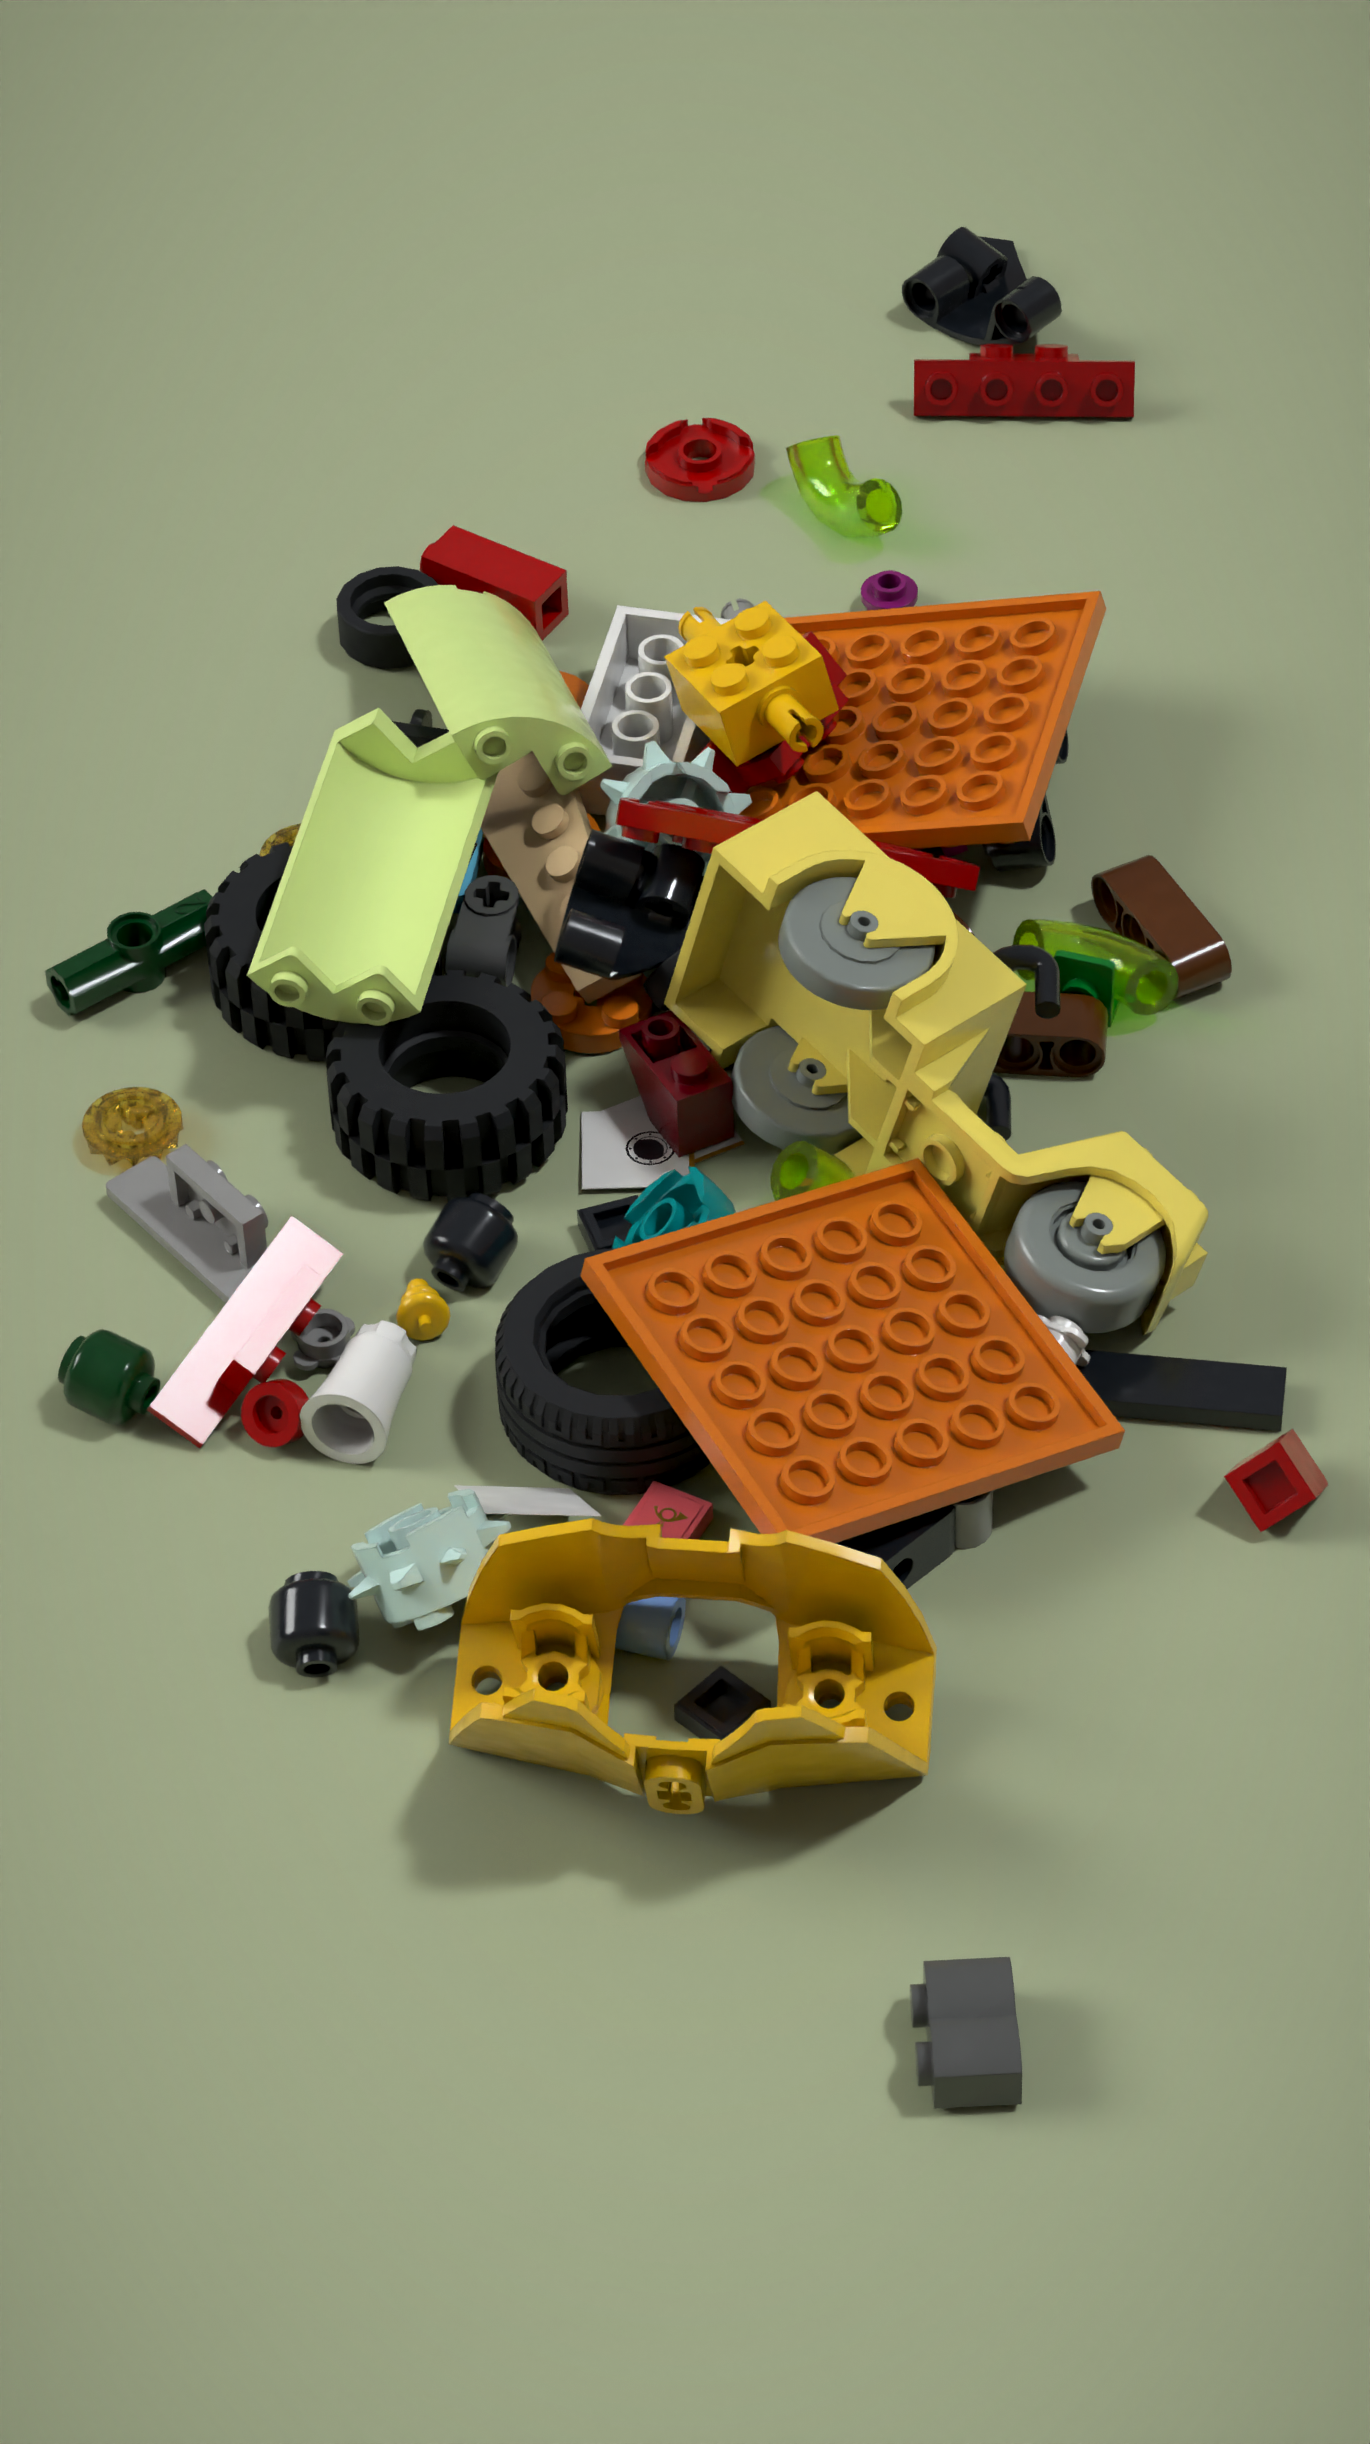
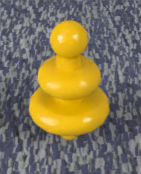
[396,1278,451,1341]

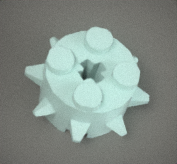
[600,741,752,876]
[347,1489,511,1631]

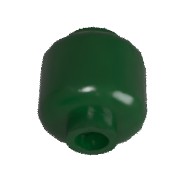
[58,1329,160,1425]

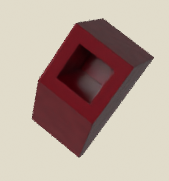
[619,1011,734,1158]

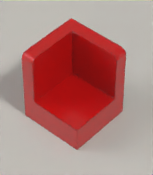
[1224,1429,1328,1532]

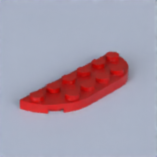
[615,798,980,898]

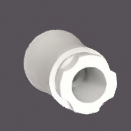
[300,1320,417,1464]

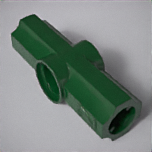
[45,889,212,1016]

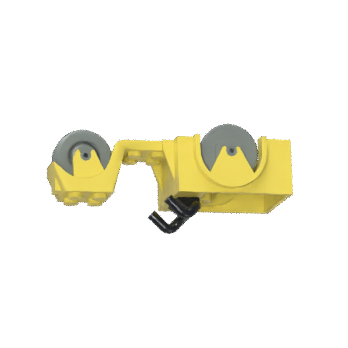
[664,791,1208,1336]

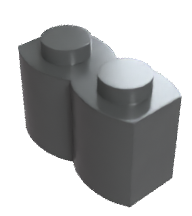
[910,1957,1022,2109]

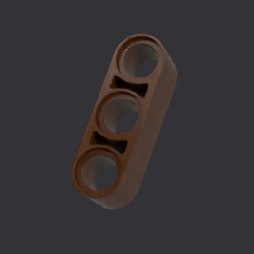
[1091,855,1232,1000]
[993,991,1108,1077]

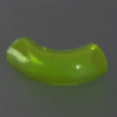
[786,435,902,538]
[1013,919,1179,1016]
[770,1141,857,1201]

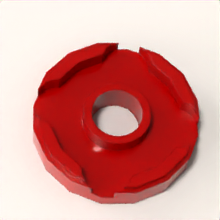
[645,418,755,502]

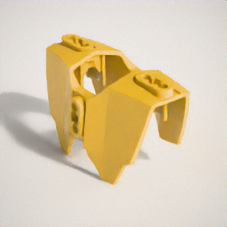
[448,1518,937,1814]

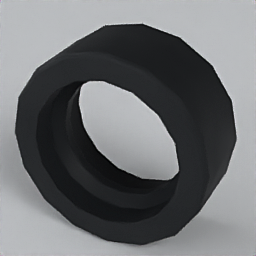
[336,566,438,669]

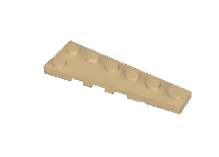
[481,751,641,1004]

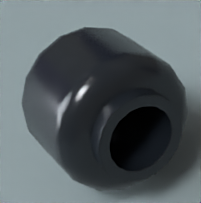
[423,1193,518,1291]
[268,1571,360,1678]

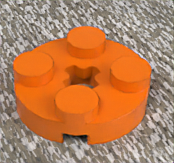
[531,952,653,1053]

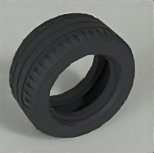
[495,1248,711,1495]

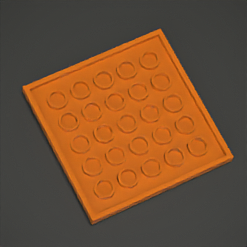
[738,591,1106,849]
[581,1158,1125,1543]

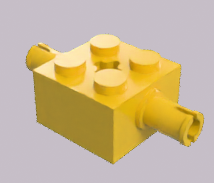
[664,600,839,767]

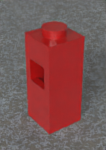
[420,525,569,641]

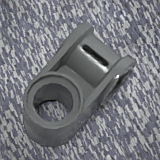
[445,875,522,987]

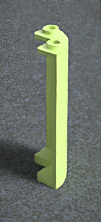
[384,585,613,795]
[247,708,498,1026]

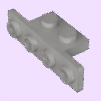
[106,1144,268,1303]

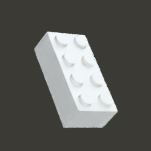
[578,605,731,815]

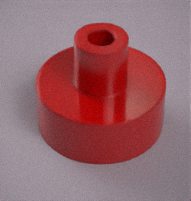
[241,1379,309,1447]

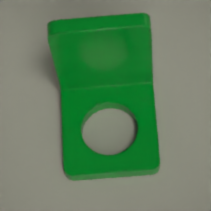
[1054,950,1128,1027]

